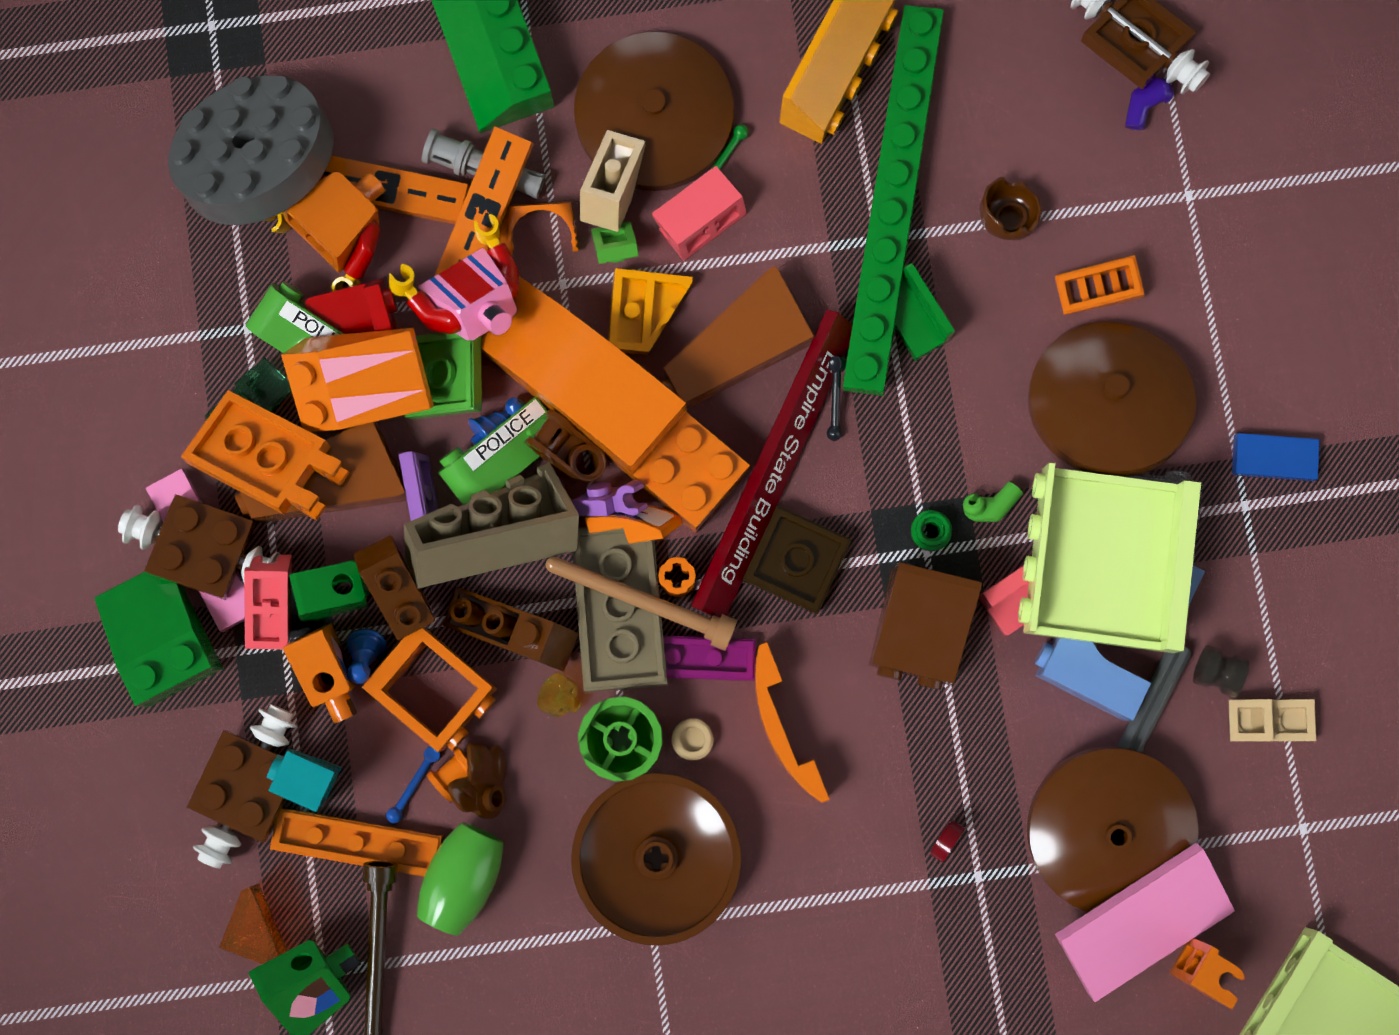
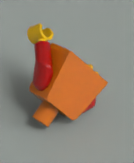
[264,172,385,291]

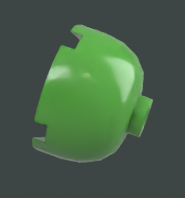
[578,696,663,781]

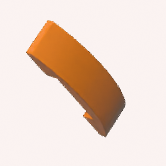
[755,642,830,803]

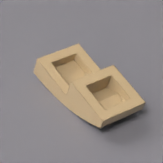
[1228,699,1316,741]

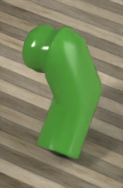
[963,481,1024,522]

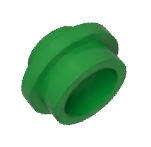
[911,510,952,551]

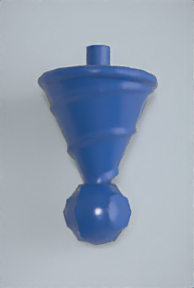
[468,397,525,445]
[346,629,387,684]

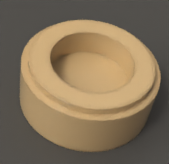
[672,719,713,760]

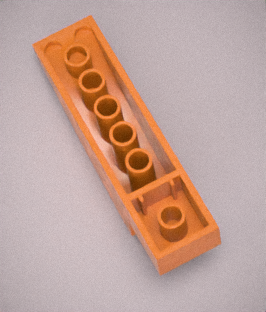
[481,276,750,533]

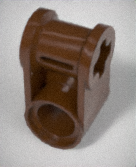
[524,409,606,481]

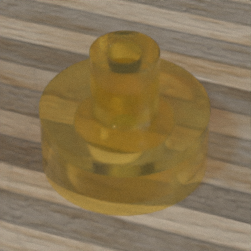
[537,673,581,718]

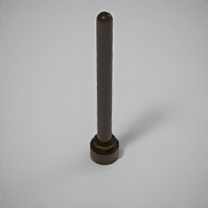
[363,861,398,1035]

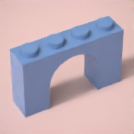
[1034,565,1205,721]

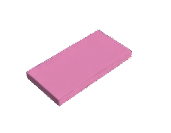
[1055,843,1235,1002]

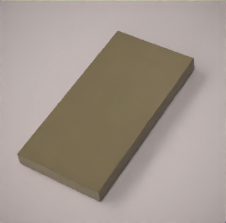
[573,527,667,693]

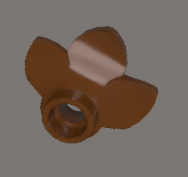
[447,743,506,819]

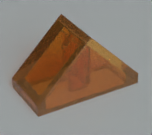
[219,884,288,964]

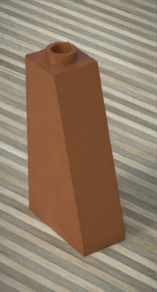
[661,265,814,409]
[235,422,407,523]

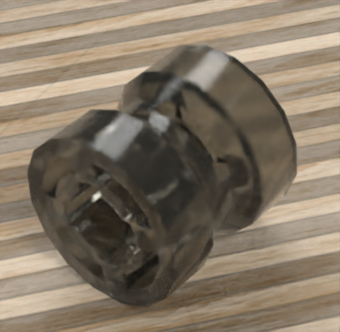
[1193,645,1249,698]

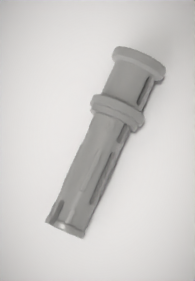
[421,128,546,199]

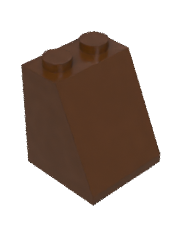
[869,562,982,690]

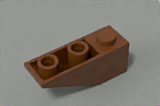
[442,587,579,672]

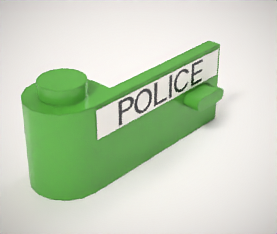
[246,281,345,353]
[438,396,548,505]

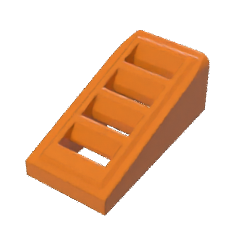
[1055,255,1145,316]

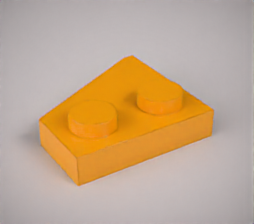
[608,268,693,355]

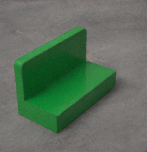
[895,263,955,362]

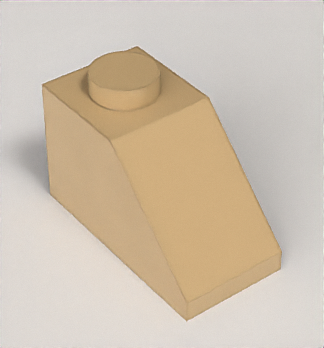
[580,130,645,232]

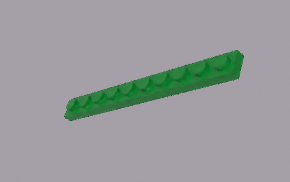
[843,5,944,396]

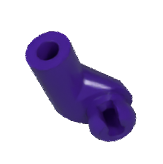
[1125,78,1174,130]

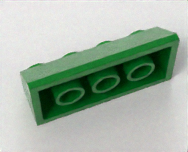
[432,0,555,134]

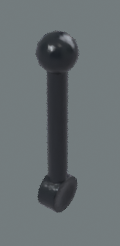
[826,356,846,441]

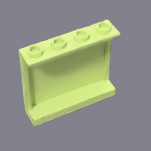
[1018,463,1201,653]
[1239,927,1399,1035]

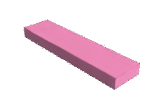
[145,468,245,632]

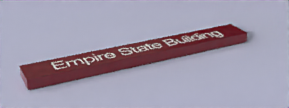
[691,309,853,618]

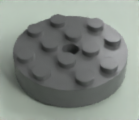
[168,75,334,225]

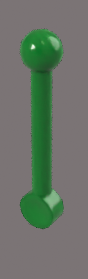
[712,124,749,170]

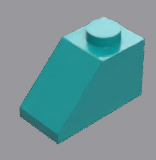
[266,749,342,812]

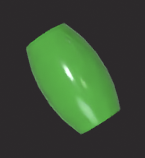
[417,822,504,936]

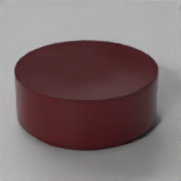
[930,820,965,863]

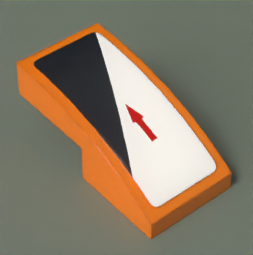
[585,505,683,544]

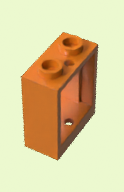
[362,627,497,752]

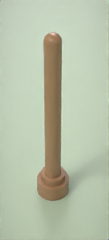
[545,557,738,651]

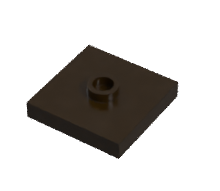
[742,506,852,615]

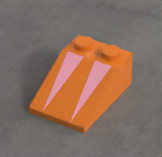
[281,328,434,432]

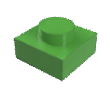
[591,221,638,264]

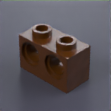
[354,535,435,640]

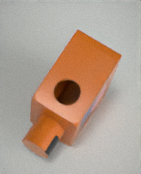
[282,623,357,724]

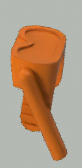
[499,201,579,256]

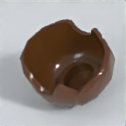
[979,177,1042,240]

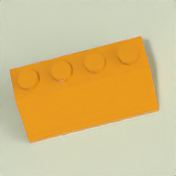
[779,0,899,144]

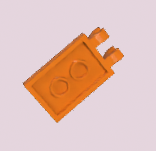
[181,390,350,520]

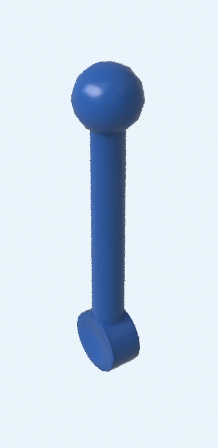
[386,746,441,824]

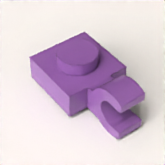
[572,480,648,516]

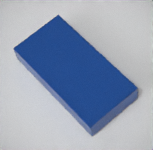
[1232,433,1319,482]

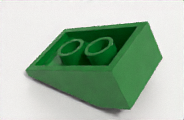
[94,572,224,707]

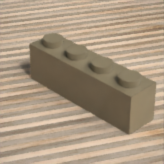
[404,463,579,589]

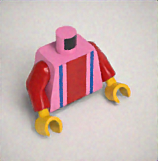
[389,214,519,341]

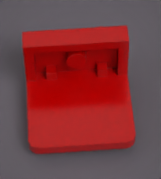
[305,278,403,334]

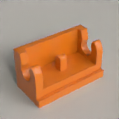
[1169,938,1245,1009]

